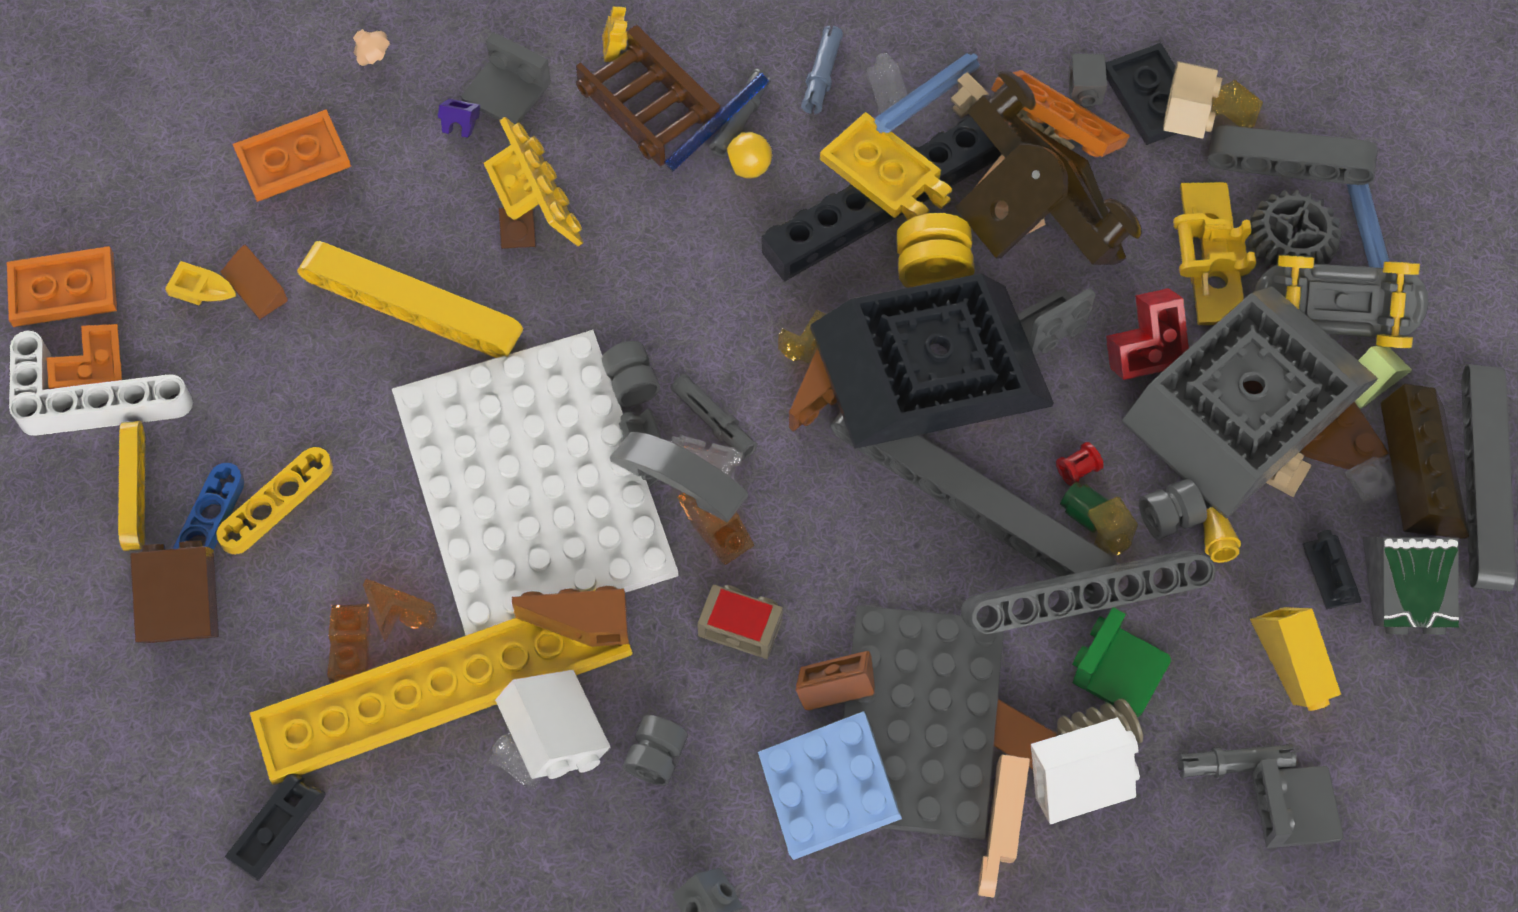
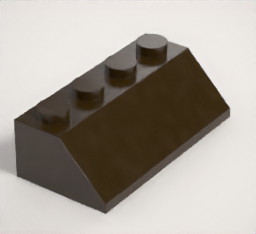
[1380,384,1469,539]

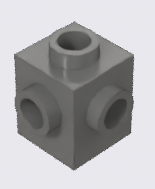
[672,868,743,912]

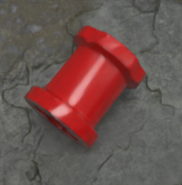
[1056,442,1104,486]

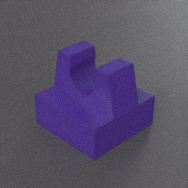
[438,99,480,138]

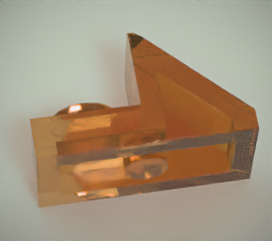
[363,578,438,642]

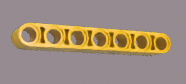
[297,241,523,358]

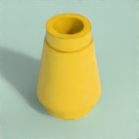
[1203,507,1241,563]

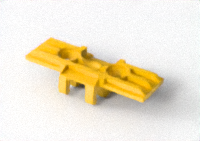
[1173,182,1256,325]

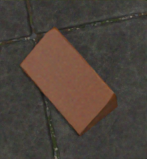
[220,244,288,320]
[795,651,875,710]
[994,699,1057,769]

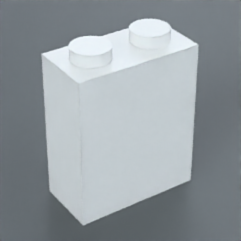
[496,670,610,779]
[1031,717,1140,824]

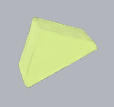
[1355,346,1412,409]

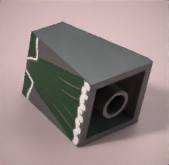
[1363,537,1459,635]

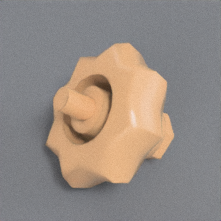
[353,29,390,66]

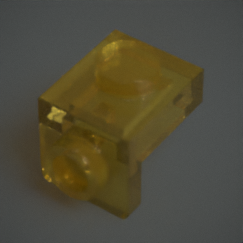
[1210,80,1263,128]
[778,310,826,364]
[1088,496,1138,555]

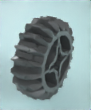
[1249,189,1342,268]

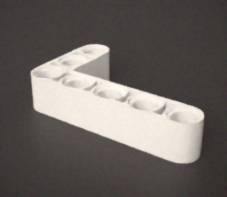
[9,331,193,436]

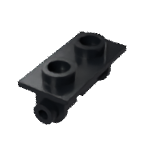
[1303,530,1362,610]

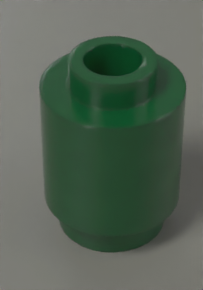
[1060,482,1116,533]

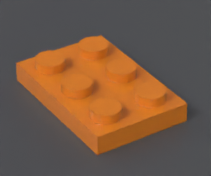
[232,110,351,202]
[7,246,117,327]

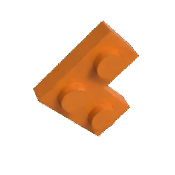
[47,324,122,389]

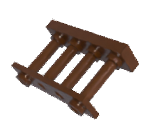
[576,25,721,167]

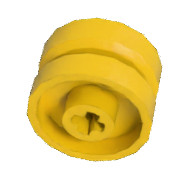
[896,213,975,288]

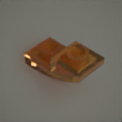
[327,604,370,683]

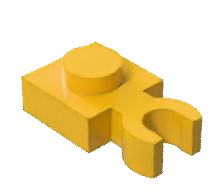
[602,6,627,62]

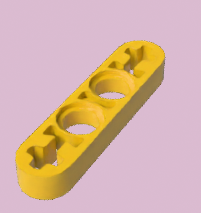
[118,421,145,551]
[216,447,333,555]

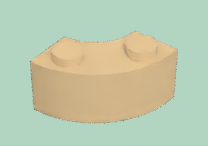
[1163,61,1222,139]

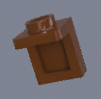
[499,207,536,249]

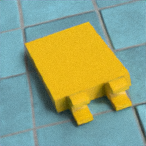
[820,112,952,220]

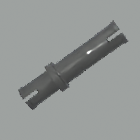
[709,69,771,157]
[671,374,758,460]
[1177,743,1296,778]

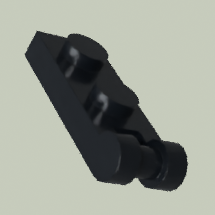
[225,774,325,881]

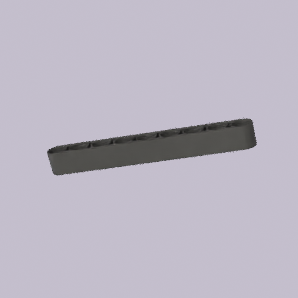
[830,411,1117,597]

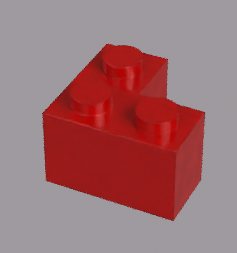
[1106,288,1189,380]

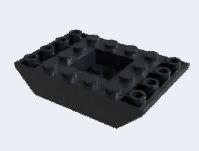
[810,273,1054,449]

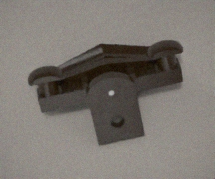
[955,71,1142,265]

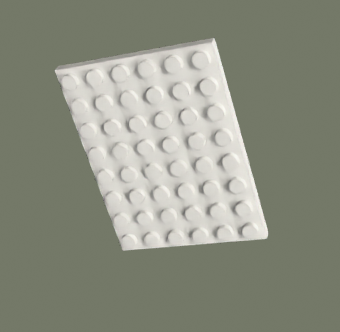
[392,330,678,635]

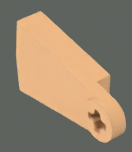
[978,754,1030,898]

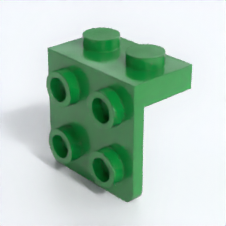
[1072,607,1171,717]

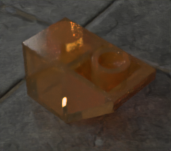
[677,493,754,565]

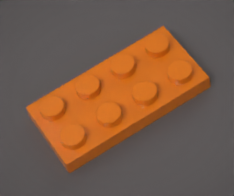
[991,70,1130,157]

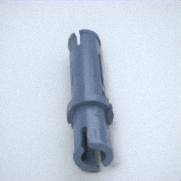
[801,25,843,114]

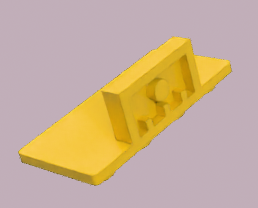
[483,117,584,246]

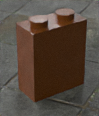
[130,541,219,644]

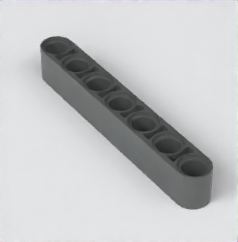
[1461,364,1516,592]
[961,550,1215,634]

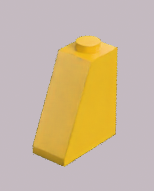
[1250,607,1341,711]

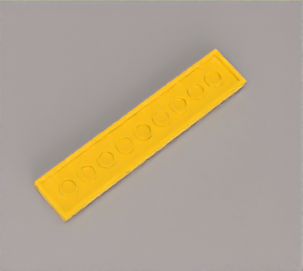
[250,589,632,785]

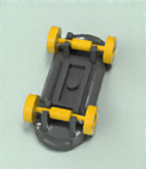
[1254,255,1429,348]

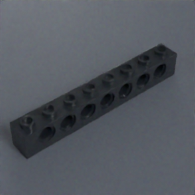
[762,116,1002,282]

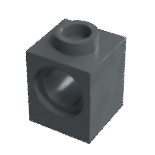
[1068,54,1107,107]

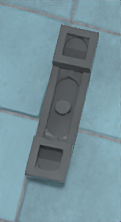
[609,432,749,523]

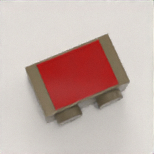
[697,584,783,660]

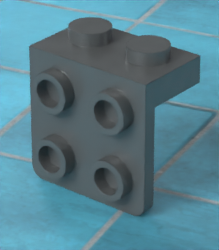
[1017,288,1096,355]

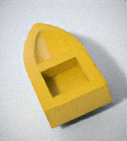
[165,261,236,305]

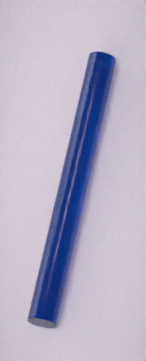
[664,73,769,172]

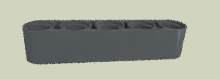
[1207,126,1378,185]

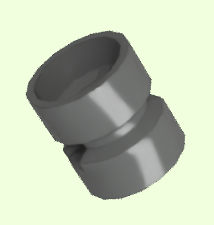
[601,341,660,407]
[1139,478,1207,540]
[623,715,688,786]

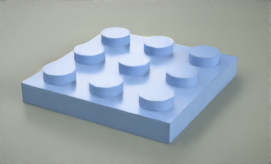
[758,711,902,860]

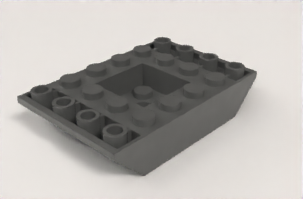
[1122,286,1378,519]

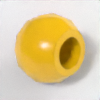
[727,132,773,179]

